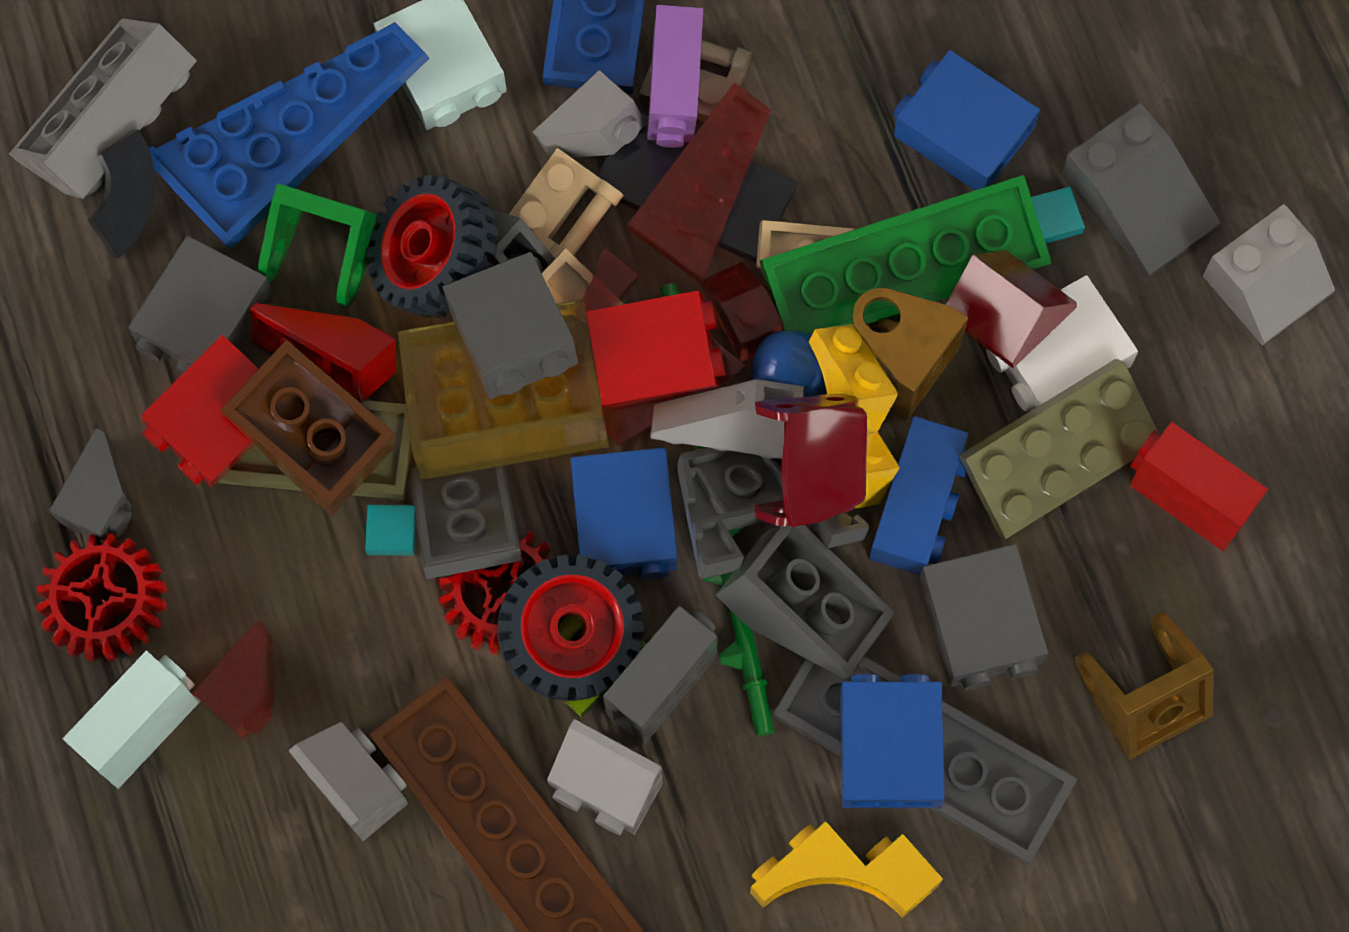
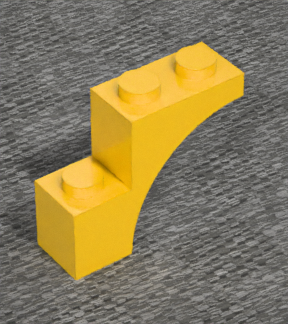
[808,324,900,509]
[750,822,943,918]

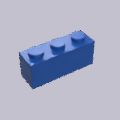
[869,416,968,575]

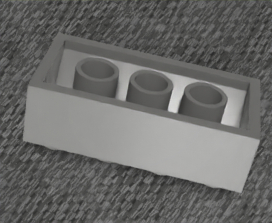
[9,18,197,199]

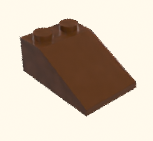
[221,340,396,516]

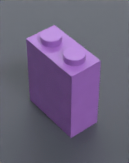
[647,5,703,148]

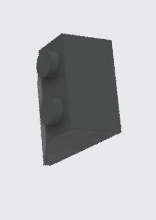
[1061,103,1221,278]
[716,525,895,679]

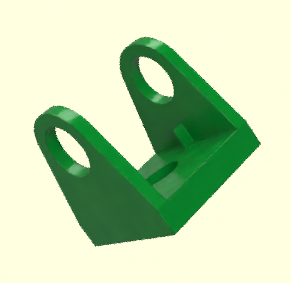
[258,183,380,307]

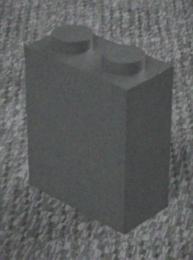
[128,236,273,375]
[442,252,579,399]
[919,544,1048,690]
[603,606,717,746]

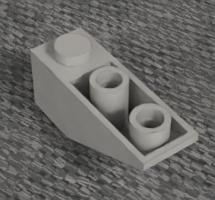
[651,379,804,459]

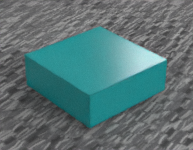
[1031,187,1085,244]
[365,505,416,556]

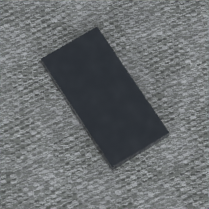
[598,112,798,264]

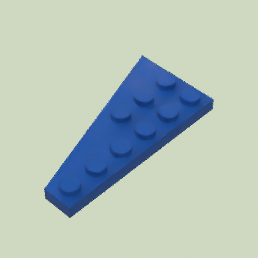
[149,22,430,250]

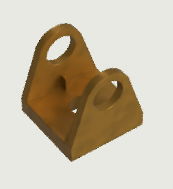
[853,288,968,421]
[1075,612,1214,760]

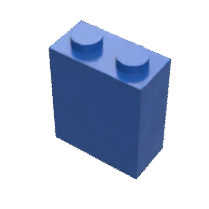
[893,50,1040,190]
[570,448,678,580]
[840,674,944,808]

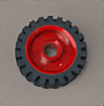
[366,175,498,319]
[497,554,644,701]

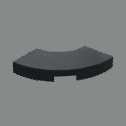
[88,129,156,258]

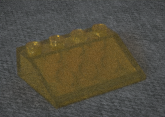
[398,299,609,480]

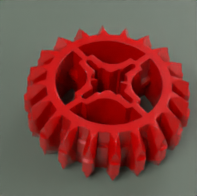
[438,531,563,655]
[36,533,168,662]

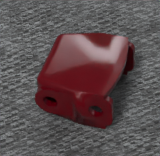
[754,394,867,527]

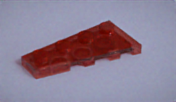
[626,83,771,284]

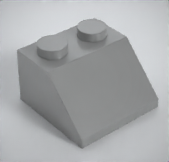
[1203,204,1335,346]
[547,719,663,835]
[288,722,408,841]

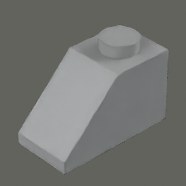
[533,70,647,158]

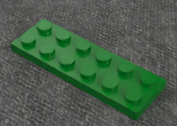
[759,175,1052,334]

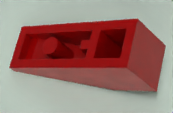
[250,303,396,403]

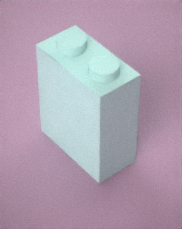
[374,0,507,130]
[63,651,199,789]

